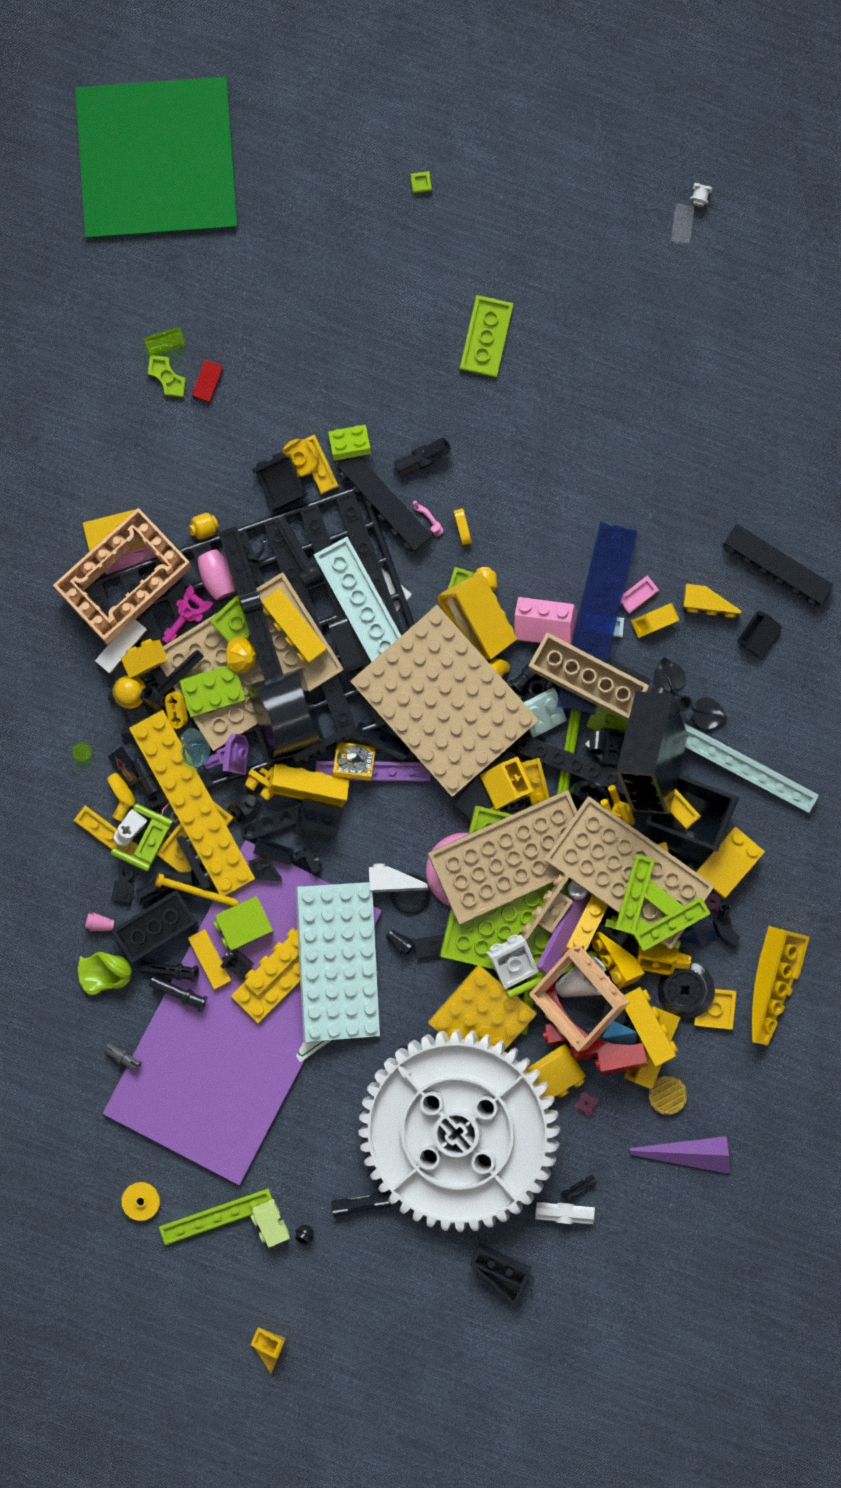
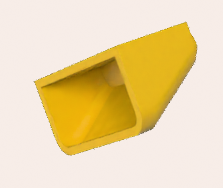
[437,573,517,660]
[527,1044,586,1098]

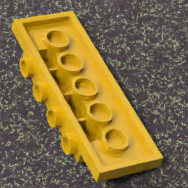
[231,928,300,1023]

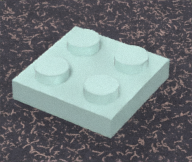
[524,688,567,738]

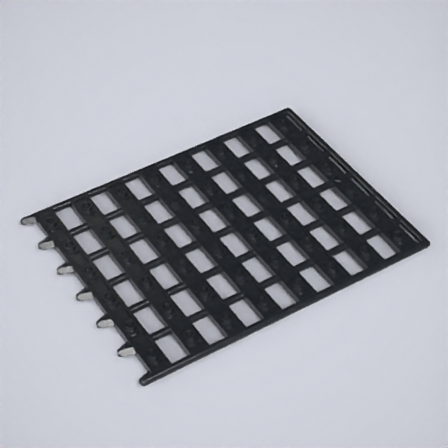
[82,488,415,810]

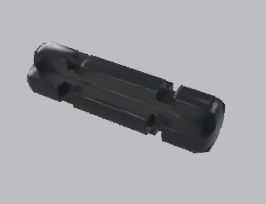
[561,1175,597,1202]

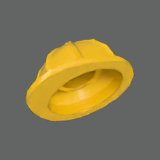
[226,636,256,673]

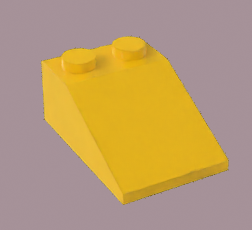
[696,826,765,899]

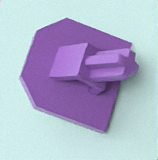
[203,733,249,775]

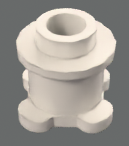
[690,183,712,207]

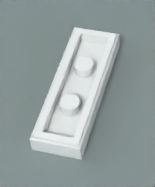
[95,620,147,674]

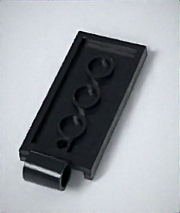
[589,727,626,768]

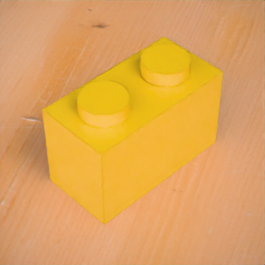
[120,639,169,678]

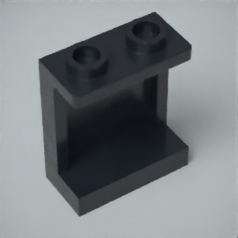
[252,452,308,512]

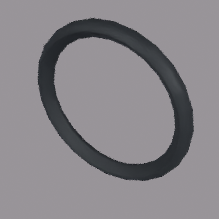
[390,873,431,913]

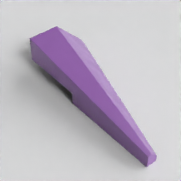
[629,1136,730,1173]

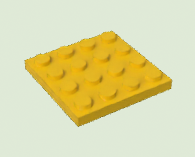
[428,964,537,1051]

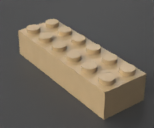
[528,633,649,722]

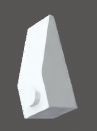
[369,864,429,893]

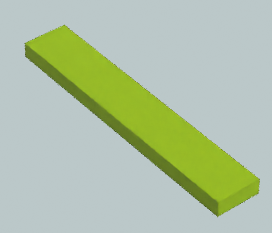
[159,1188,272,1245]

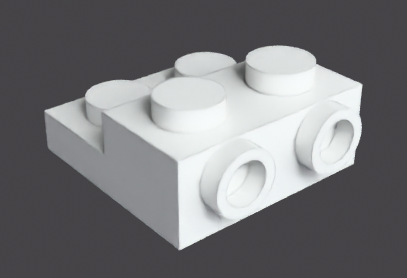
[487,935,539,989]

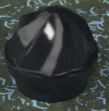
[295,1225,314,1245]

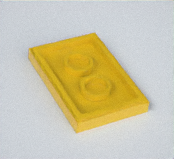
[83,509,146,551]

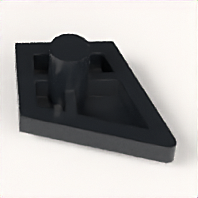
[248,857,282,881]

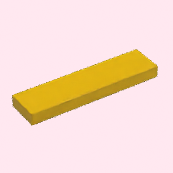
[73,805,138,867]

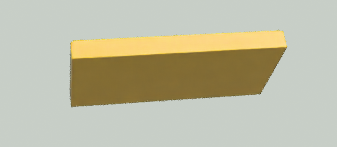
[157,801,234,873]

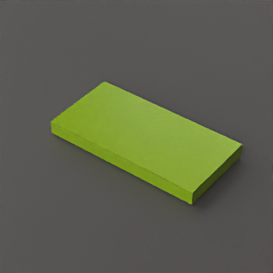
[460,295,514,378]

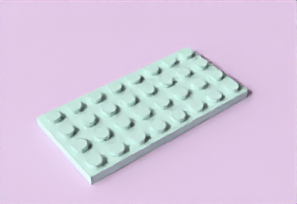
[296,882,380,1042]

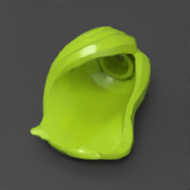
[78,952,132,995]

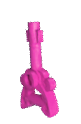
[162,585,213,644]

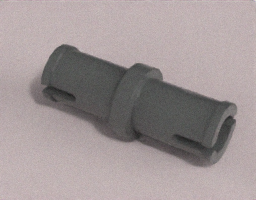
[104,1043,142,1072]

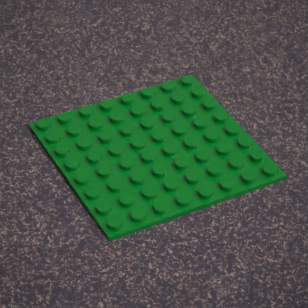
[75,77,237,238]

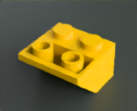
[480,756,533,810]

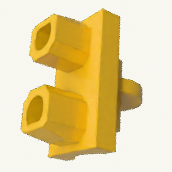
[245,767,277,801]

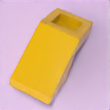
[631,603,679,638]

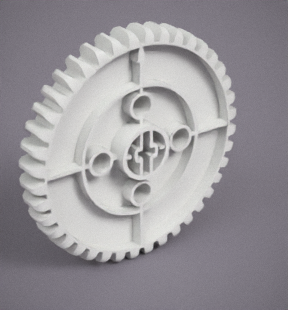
[358,1030,560,1232]

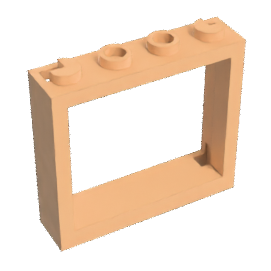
[529,945,630,1052]

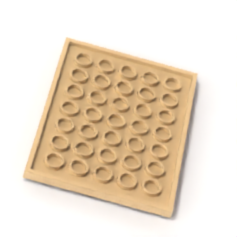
[160,572,344,751]
[350,605,539,797]

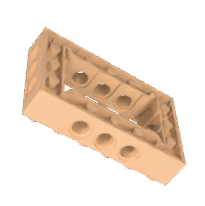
[53,508,192,645]

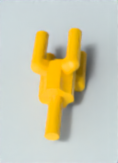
[600,785,635,826]

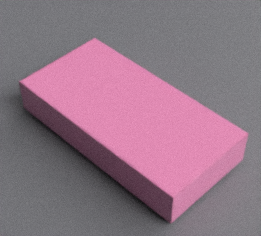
[617,575,659,614]

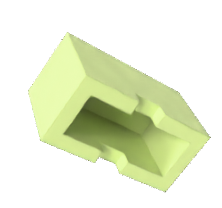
[251,1199,290,1247]

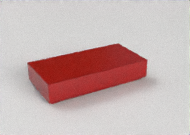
[192,360,223,403]

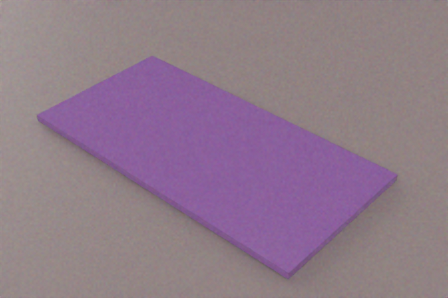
[103,840,382,1185]

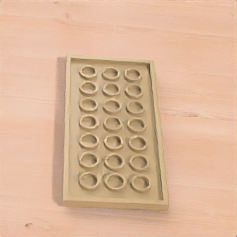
[427,790,577,924]
[544,796,714,949]

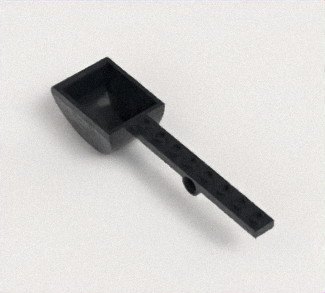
[218,526,325,759]
[511,734,740,852]

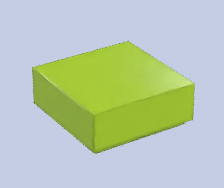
[410,171,432,194]

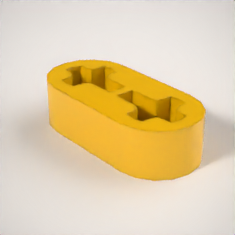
[454,508,472,545]
[165,691,188,729]

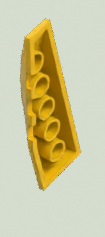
[752,926,810,1046]

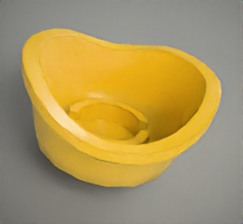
[113,675,146,709]

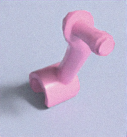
[413,501,444,537]

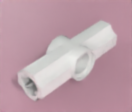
[535,1202,595,1224]

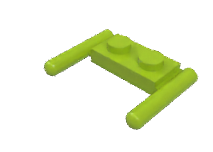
[111,804,173,872]

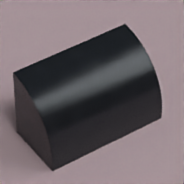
[737,611,783,658]

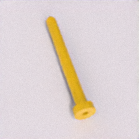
[155,873,239,906]

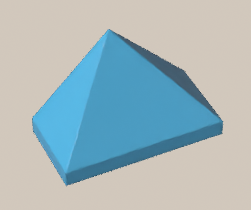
[603,1021,640,1045]

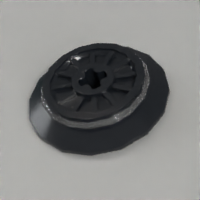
[658,962,715,1019]

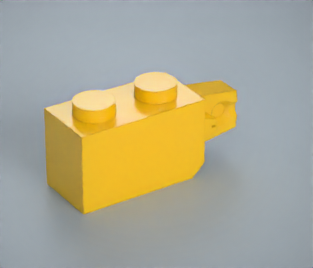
[636,943,691,975]

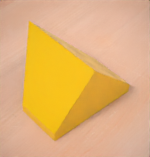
[251,1327,286,1374]

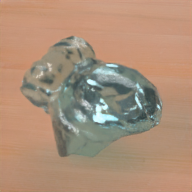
[180,728,210,767]

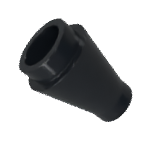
[386,929,415,956]

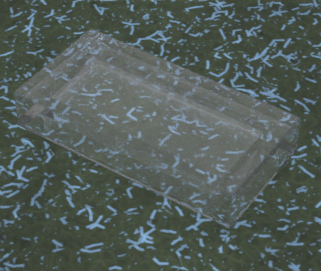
[671,204,695,245]

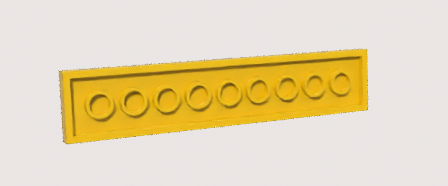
[129,710,255,896]

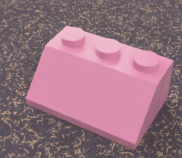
[515,597,578,645]

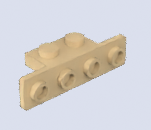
[521,874,573,940]

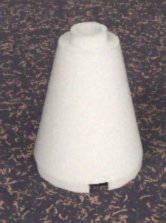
[555,957,609,998]

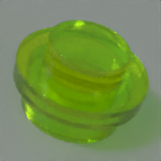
[72,742,92,762]

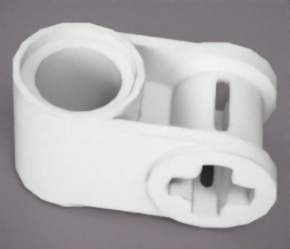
[113,809,148,846]

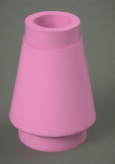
[85,912,114,931]

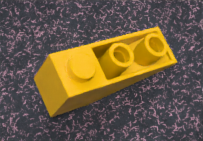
[683,584,741,618]
[591,931,644,989]

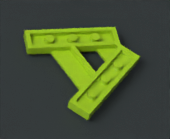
[615,854,711,952]

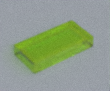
[144,326,186,356]

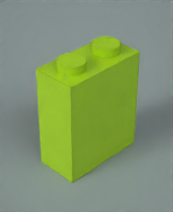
[213,896,273,951]

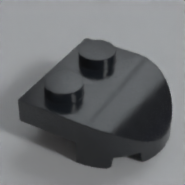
[569,781,609,811]

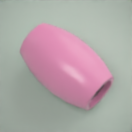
[198,549,235,600]

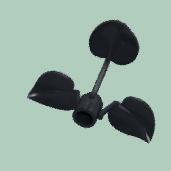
[654,657,728,730]

